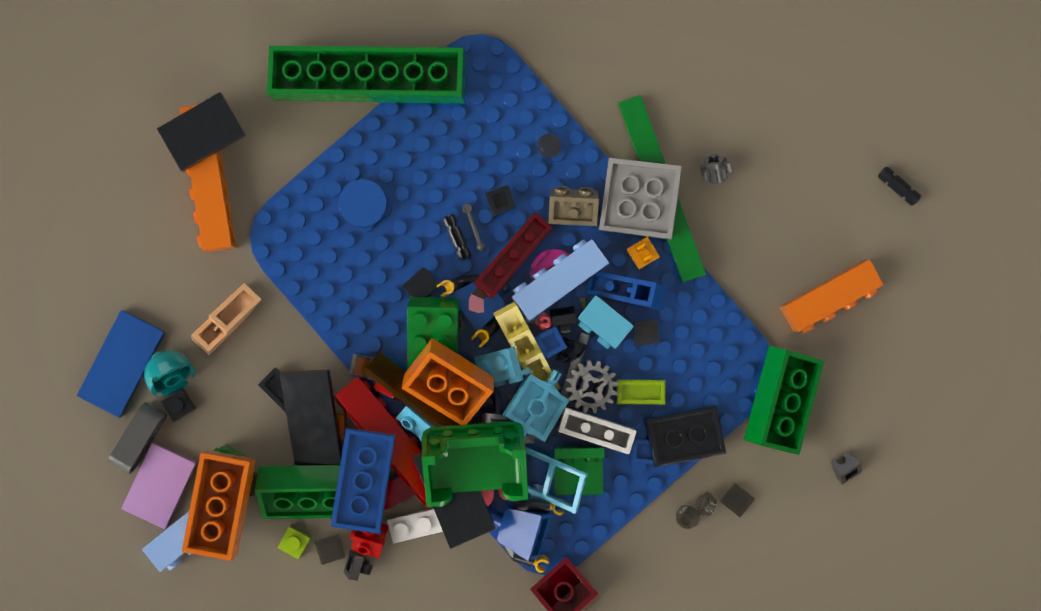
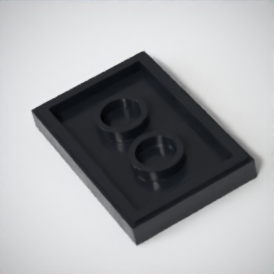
[157,92,246,172]
[645,406,726,468]

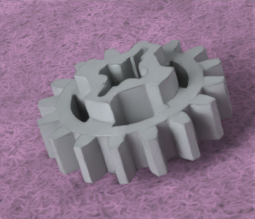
[564,360,618,413]

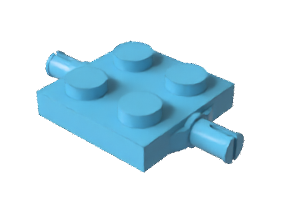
[502,370,569,442]

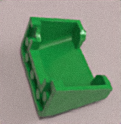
[422,422,528,507]

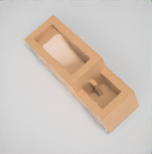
[191,283,262,355]

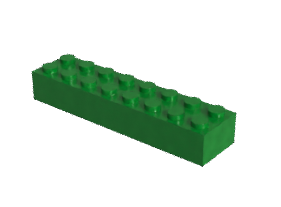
[267,46,466,104]

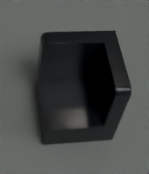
[402,267,441,297]

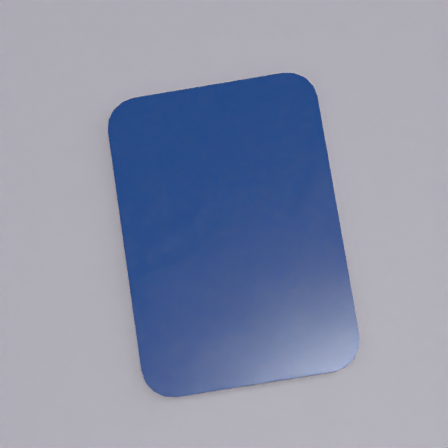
[250,34,770,576]

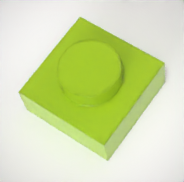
[277,525,311,559]

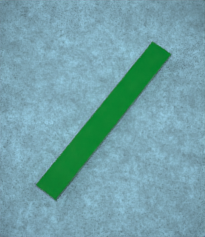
[618,95,706,283]

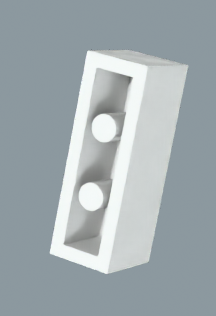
[557,407,637,454]

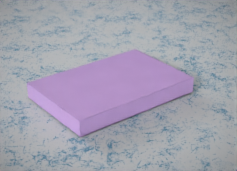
[121,442,198,529]

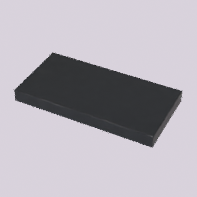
[280,370,342,465]
[412,452,497,549]

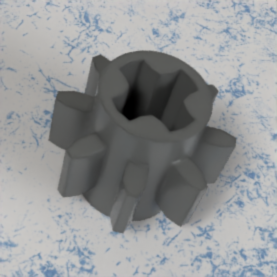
[700,154,732,184]

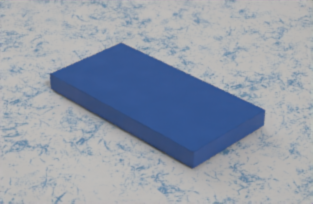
[77,310,166,418]
[330,428,396,534]

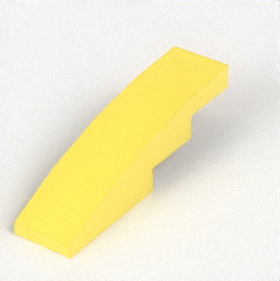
[493,302,561,390]

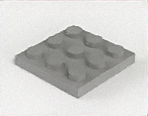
[599,158,682,240]

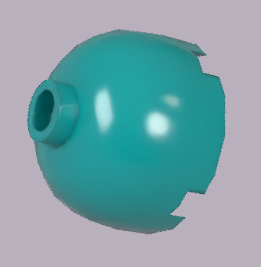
[144,350,196,397]

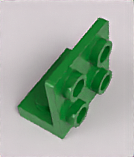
[554,445,604,495]

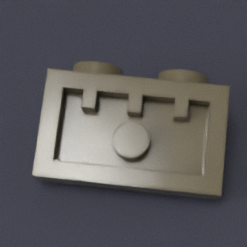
[548,186,599,226]

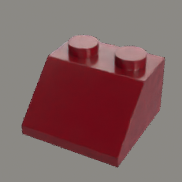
[530,557,601,611]

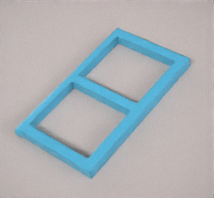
[525,447,588,514]

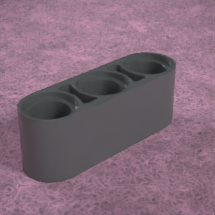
[108,402,167,474]

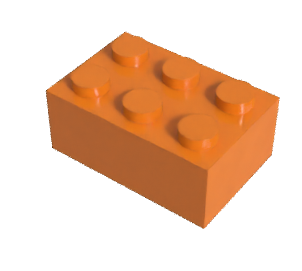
[402,338,494,425]

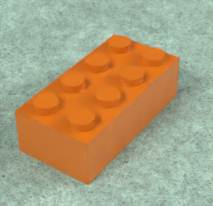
[182,450,256,561]

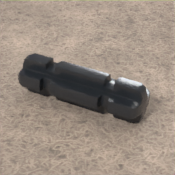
[878,167,921,206]
[443,214,471,261]

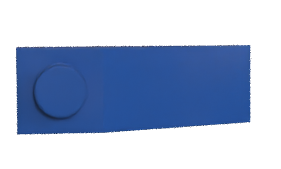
[586,271,667,311]

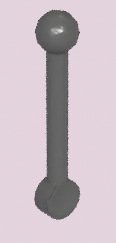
[462,204,486,252]

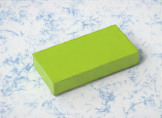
[616,380,665,405]

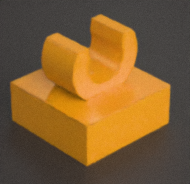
[626,237,660,270]

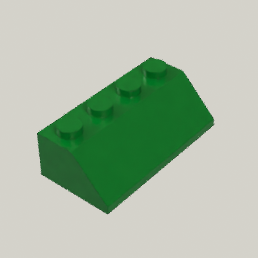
[255,465,340,519]

